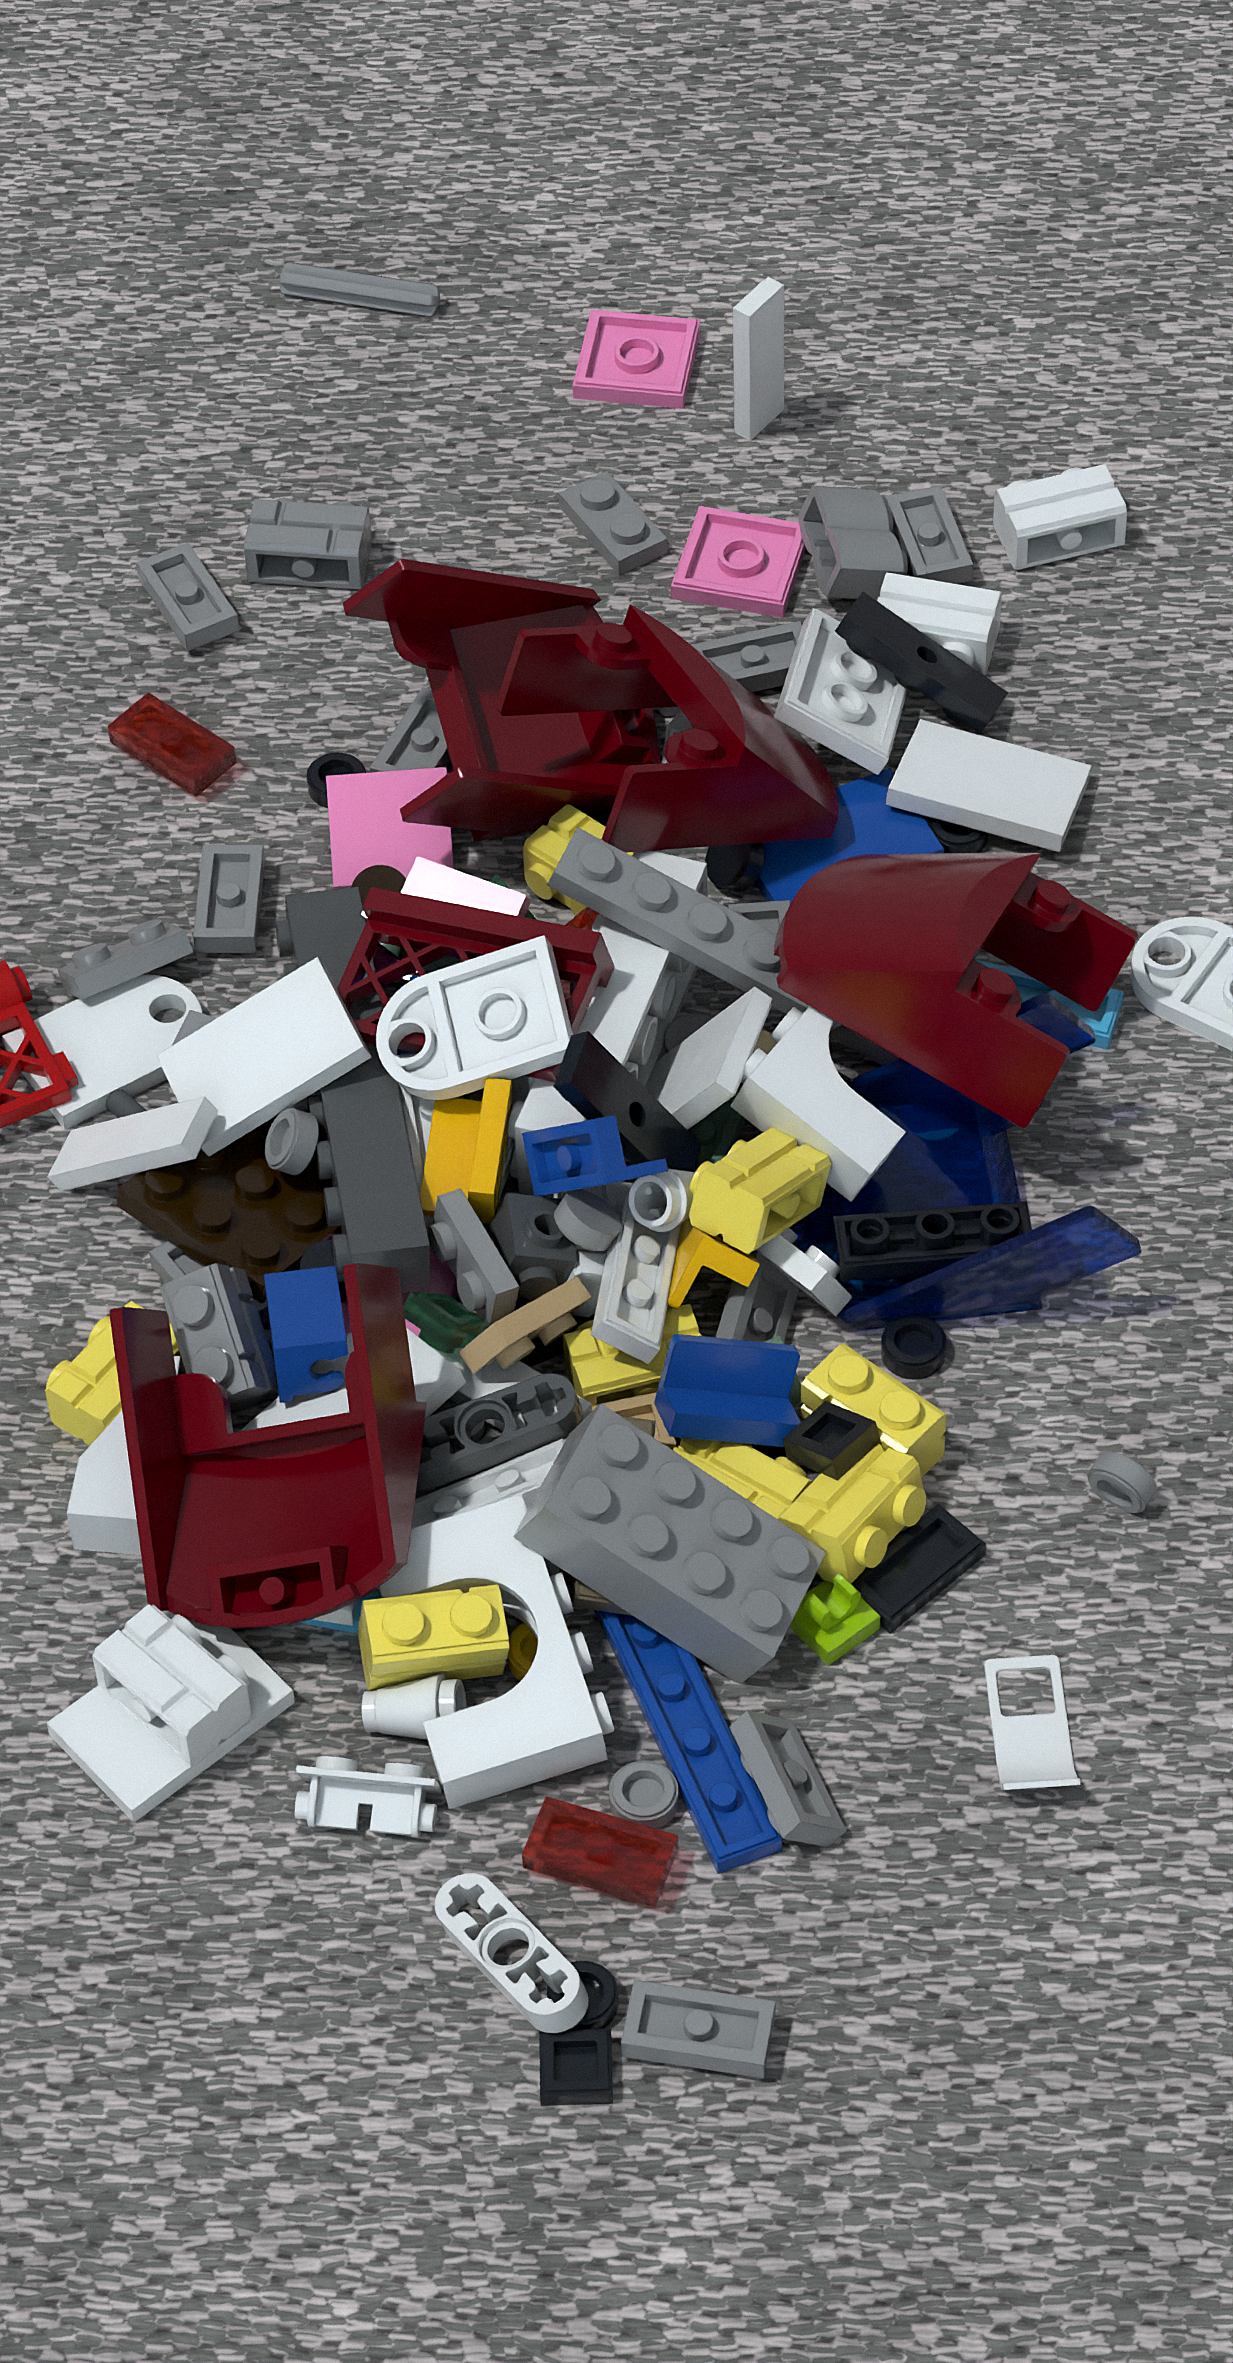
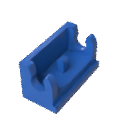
[264,1266,348,1403]

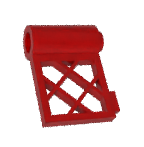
[0,958,79,1128]

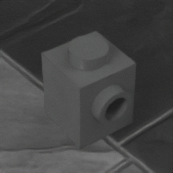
[487,1193,578,1300]

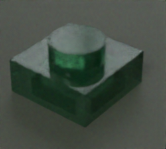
[403,1292,492,1353]

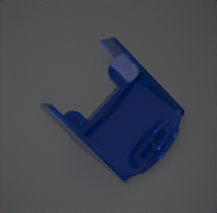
[792,993,1141,1331]

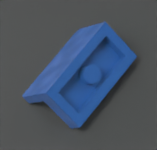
[522,1115,668,1196]
[654,1334,801,1447]

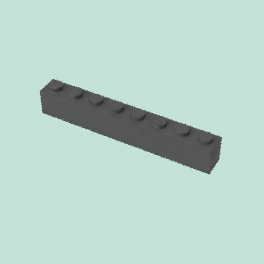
[275,887,431,1293]

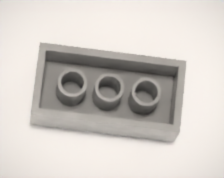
[513,1403,826,1684]

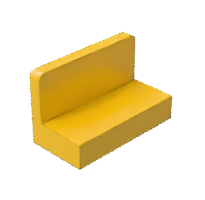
[420,1078,512,1224]
[667,1219,760,1310]

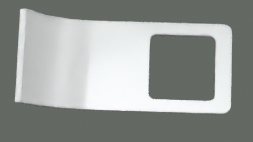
[984,1655,1081,1790]

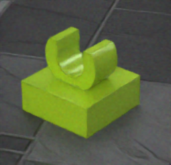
[789,1574,880,1666]

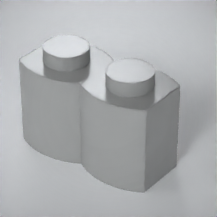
[799,485,908,600]

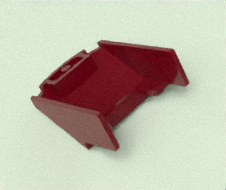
[343,559,660,842]
[495,605,839,853]
[774,853,1139,1128]
[110,1263,427,1628]

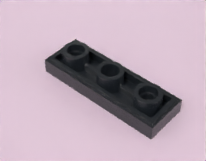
[835,592,1008,733]
[553,1031,702,1172]
[833,1201,1036,1281]

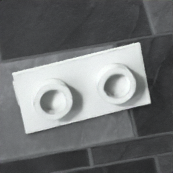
[295,1756,442,1838]

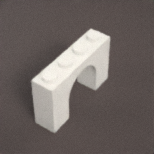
[730,1006,906,1202]
[378,1494,614,1809]

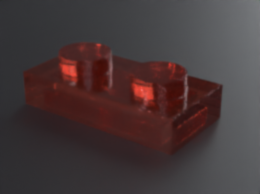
[108,692,237,797]
[522,1796,679,1908]

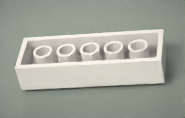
[508,851,708,1198]

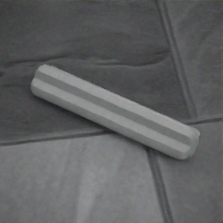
[280,262,440,317]

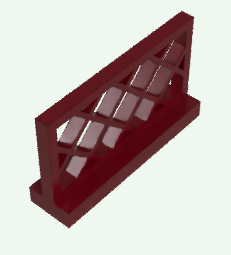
[337,887,615,1082]

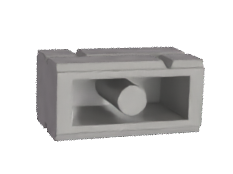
[244,498,372,590]
[160,1263,279,1413]

